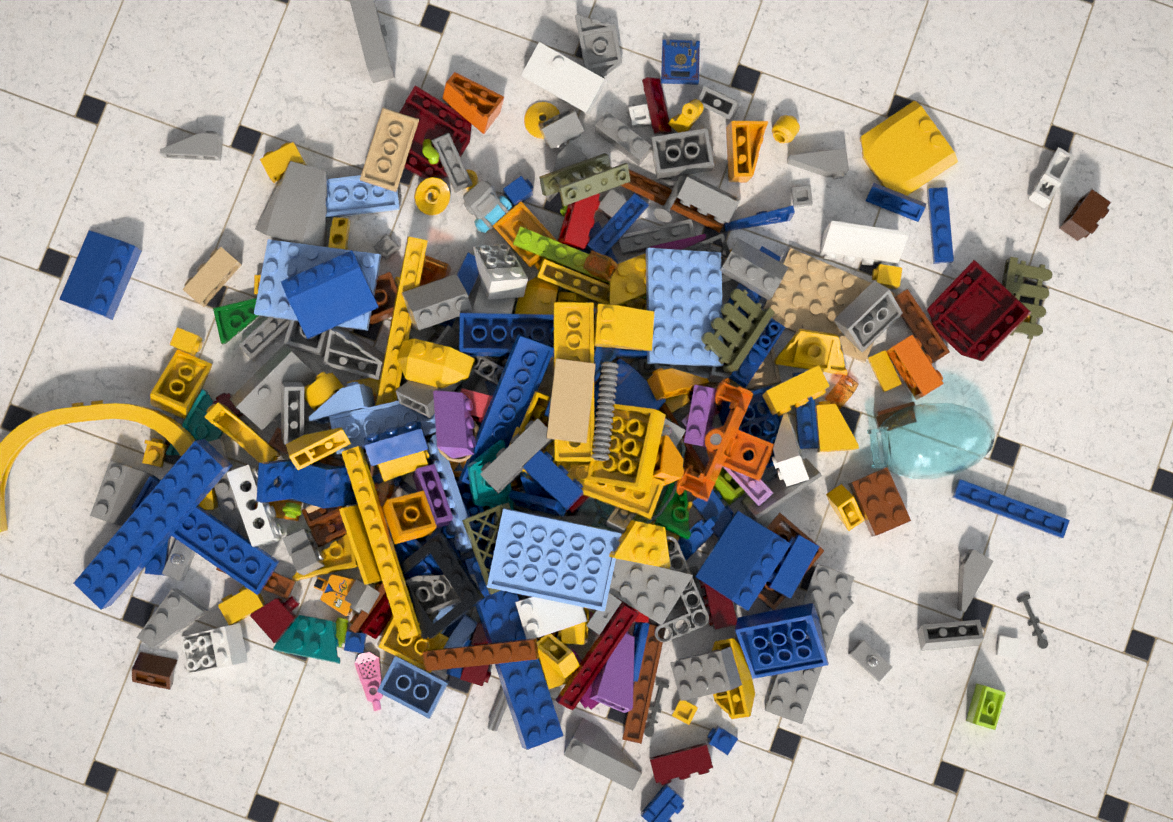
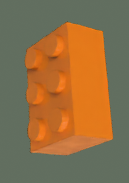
[886,335,944,400]

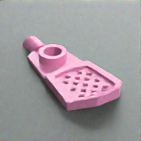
[354,652,383,711]

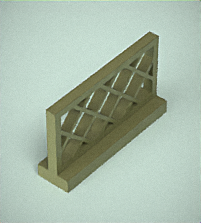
[462,503,511,594]

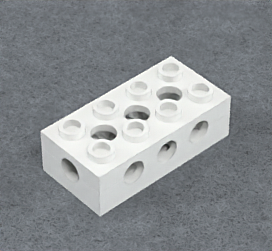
[227,464,283,548]

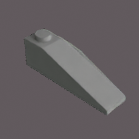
[564,718,642,791]

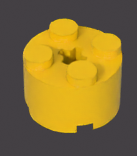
[304,372,345,411]

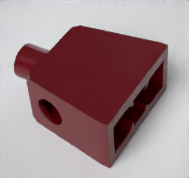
[250,596,300,643]

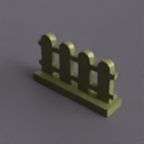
[1002,257,1053,340]
[701,289,775,373]

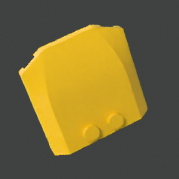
[860,101,958,196]

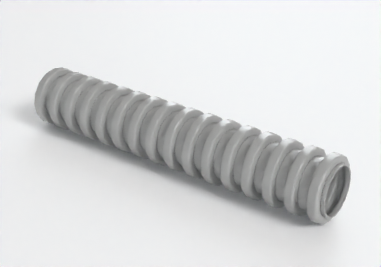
[591,362,619,461]

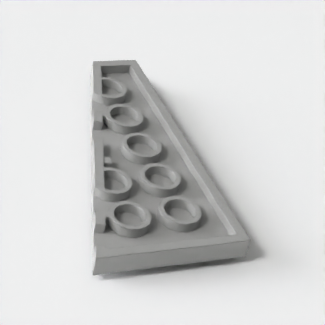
[609,559,693,625]

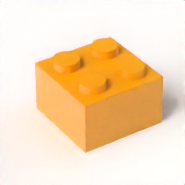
[382,491,437,544]

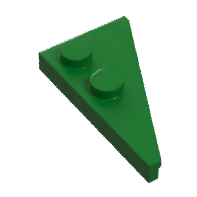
[213,298,259,345]
[654,480,691,540]

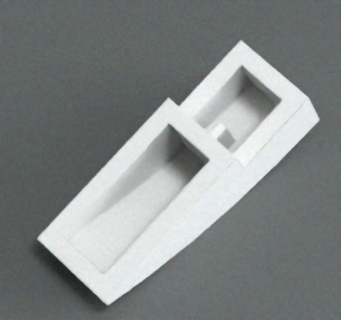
[1028,147,1075,209]

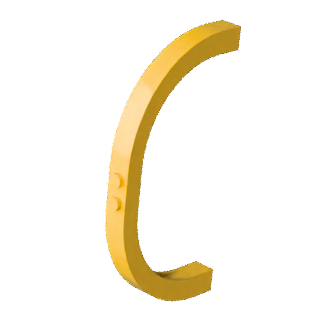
[0,400,218,532]

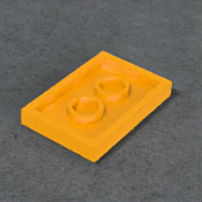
[493,202,558,267]

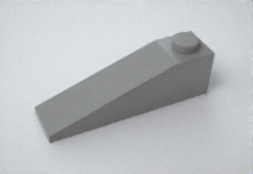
[406,574,479,615]

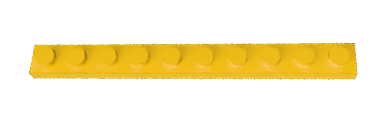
[375,237,428,406]
[341,445,422,640]

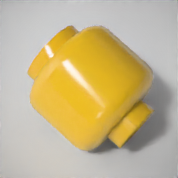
[772,115,800,143]

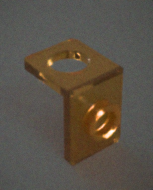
[825,375,859,410]

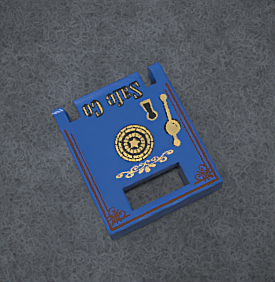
[661,39,700,85]

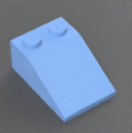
[309,382,375,424]

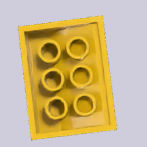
[586,404,666,492]
[339,505,382,585]

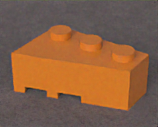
[442,72,504,134]

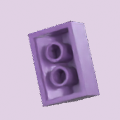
[433,390,476,459]

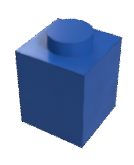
[503,176,534,207]

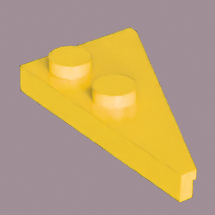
[292,532,358,581]

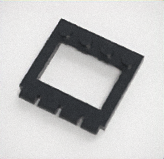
[400,533,485,640]

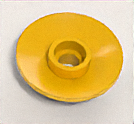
[524,102,560,139]
[414,177,450,215]

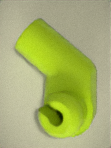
[422,139,440,164]

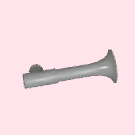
[654,175,686,222]

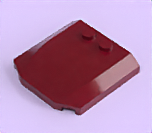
[399,85,472,180]
[927,260,1032,362]

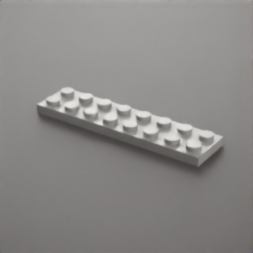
[765,563,855,724]

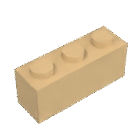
[182,247,242,307]

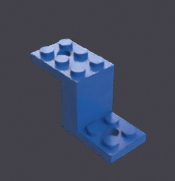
[256,459,370,509]

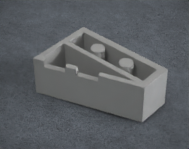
[136,589,208,649]

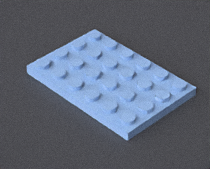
[254,239,381,331]
[646,248,724,367]
[487,508,621,611]

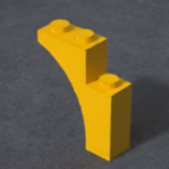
[205,403,281,462]

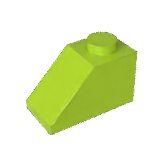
[714,466,745,505]

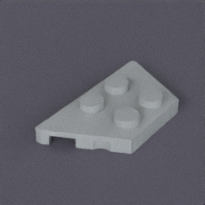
[575,14,622,78]

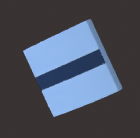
[432,605,478,648]

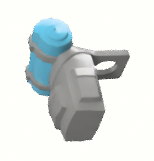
[463,180,512,233]

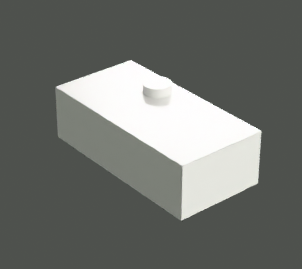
[521,42,607,114]

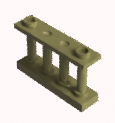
[539,153,631,206]

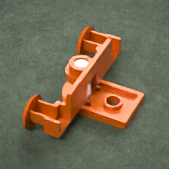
[676,378,774,501]

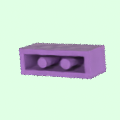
[684,385,716,446]
[412,464,453,529]

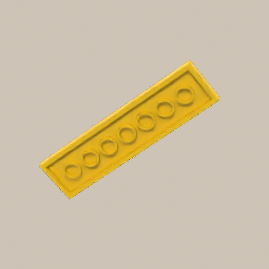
[553,302,595,462]
[509,427,665,520]

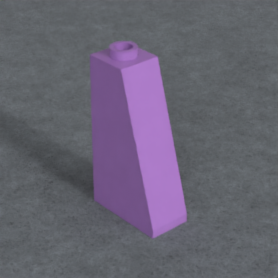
[590,631,634,713]

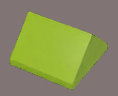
[966,683,1006,730]

